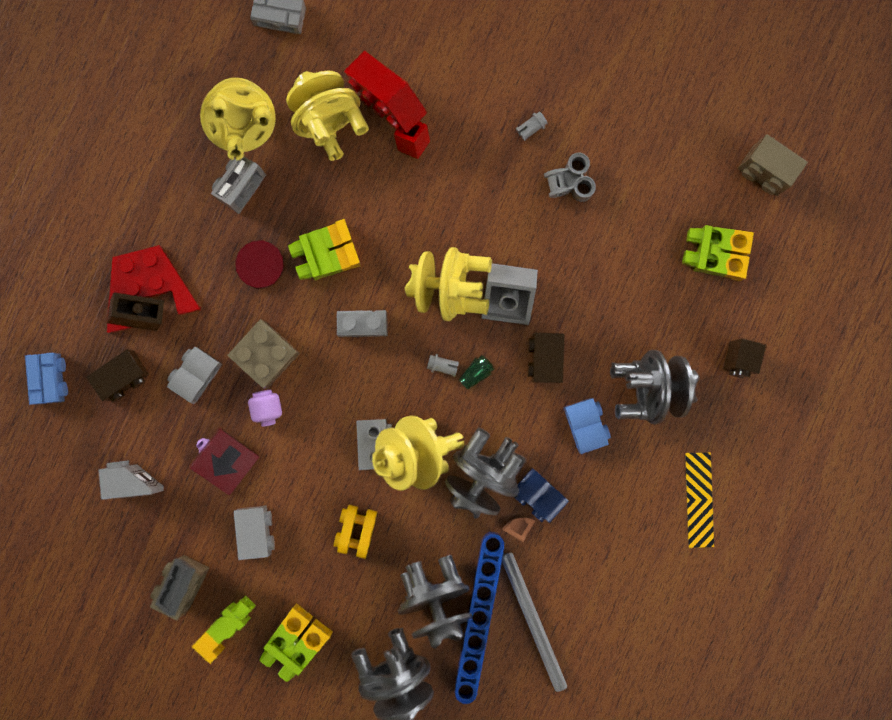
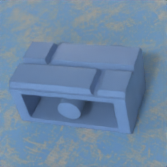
[25,353,68,405]

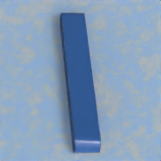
[455,532,504,704]

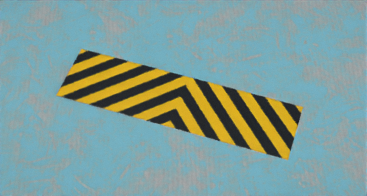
[685,452,714,548]

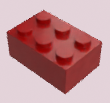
[344,50,427,134]

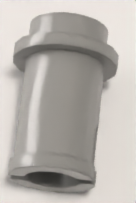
[516,111,548,141]
[427,354,459,377]

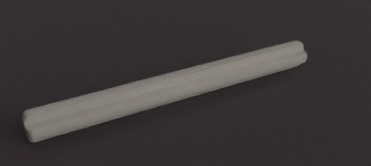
[502,553,567,692]

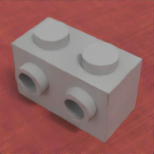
[356,419,392,470]

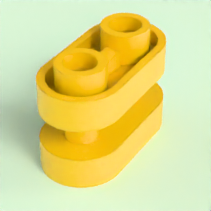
[334,505,377,559]

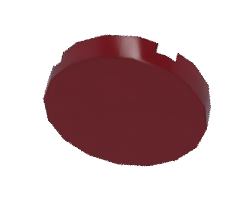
[235,240,284,289]

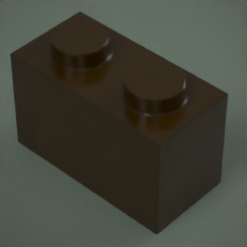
[107,292,164,331]
[528,333,564,383]
[723,338,766,378]
[86,349,150,403]

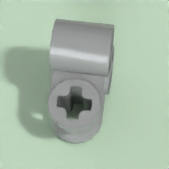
[544,152,596,202]

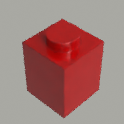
[394,121,430,159]

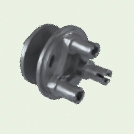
[610,350,700,424]
[445,427,526,518]
[397,555,473,648]
[351,628,434,720]

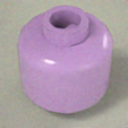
[248,389,282,427]

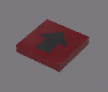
[189,428,259,496]

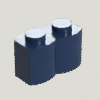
[514,468,569,523]

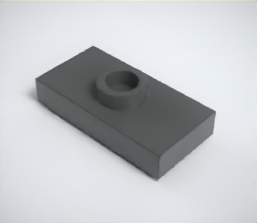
[155,558,196,617]

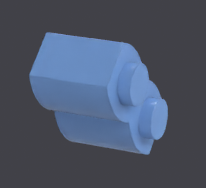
[563,398,611,454]

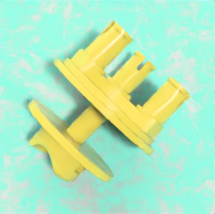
[286,71,369,161]
[200,78,276,160]
[405,247,492,321]
[372,416,464,490]

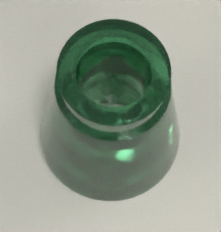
[459,355,495,390]

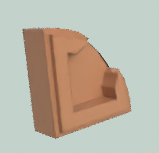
[502,517,535,542]

